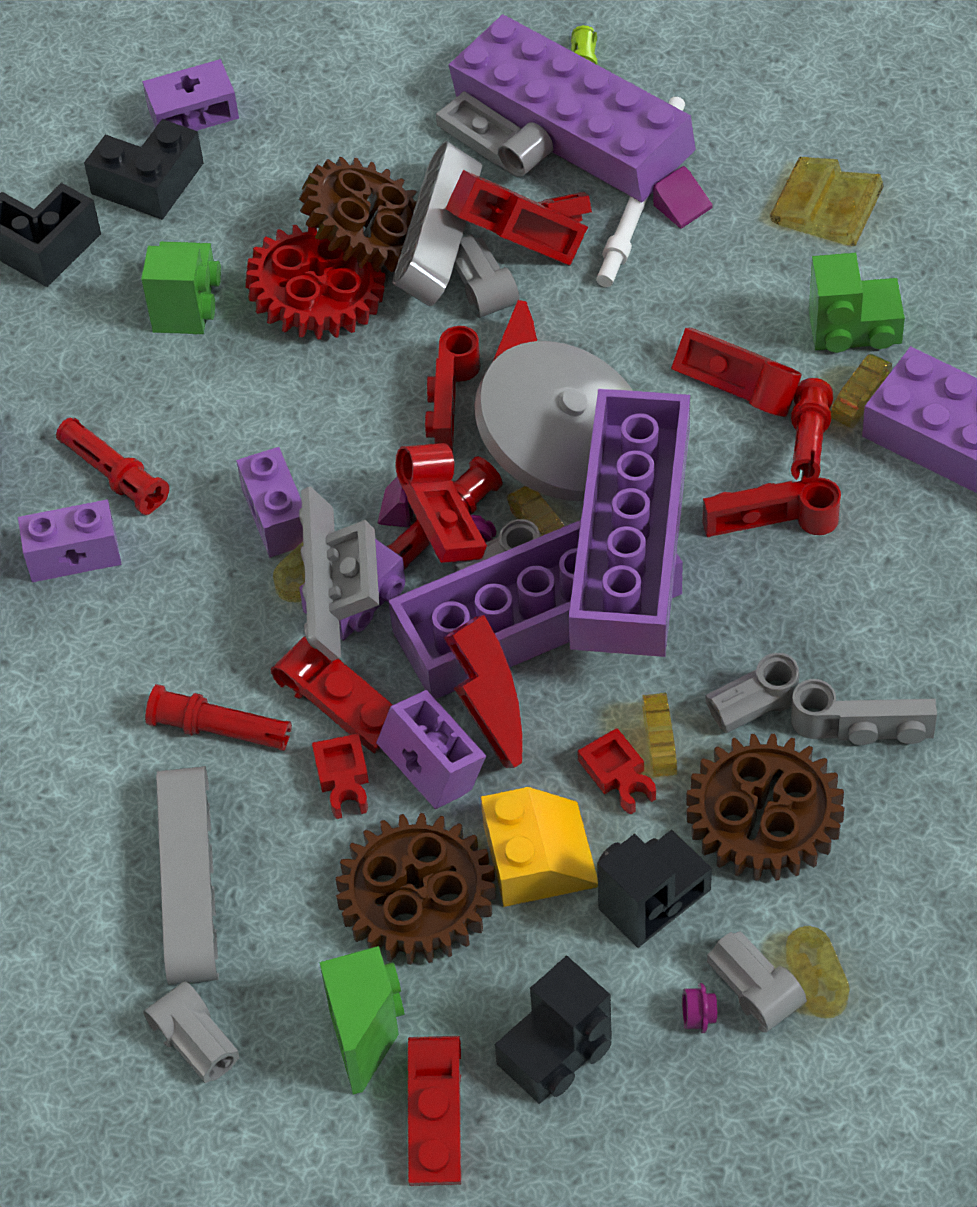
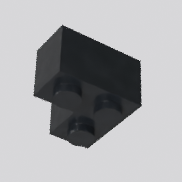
[84,119,204,220]
[0,182,101,287]
[597,829,712,948]
[495,955,612,1104]

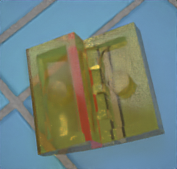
[770,157,884,246]

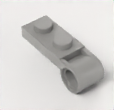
[436,91,553,177]
[791,679,937,745]

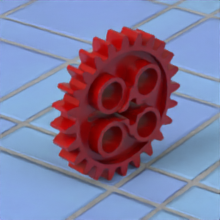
[245,225,385,339]

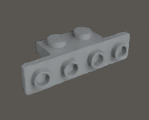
[299,486,379,661]

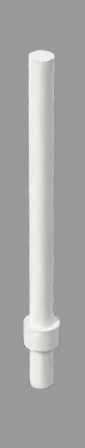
[596,97,685,287]

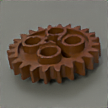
[299,157,417,272]
[686,733,845,881]
[336,813,496,965]

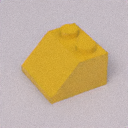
[481,787,598,907]

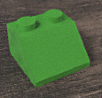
[319,946,405,1095]

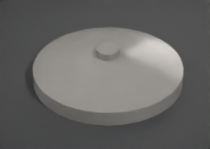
[474,341,633,501]

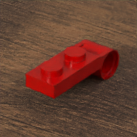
[425,326,481,453]
[671,327,802,417]
[395,443,487,563]
[702,478,841,537]
[271,636,393,754]
[408,1036,461,1186]

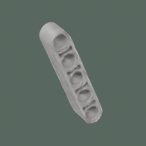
[392,141,482,307]
[156,766,219,985]

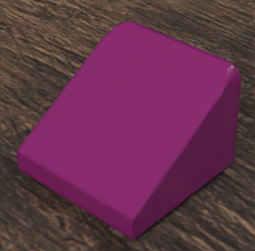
[653,166,713,229]
[377,477,414,528]

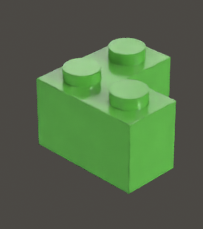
[141,241,221,334]
[808,252,905,353]

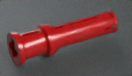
[791,378,834,483]
[56,417,169,515]
[386,456,503,570]
[145,684,292,751]

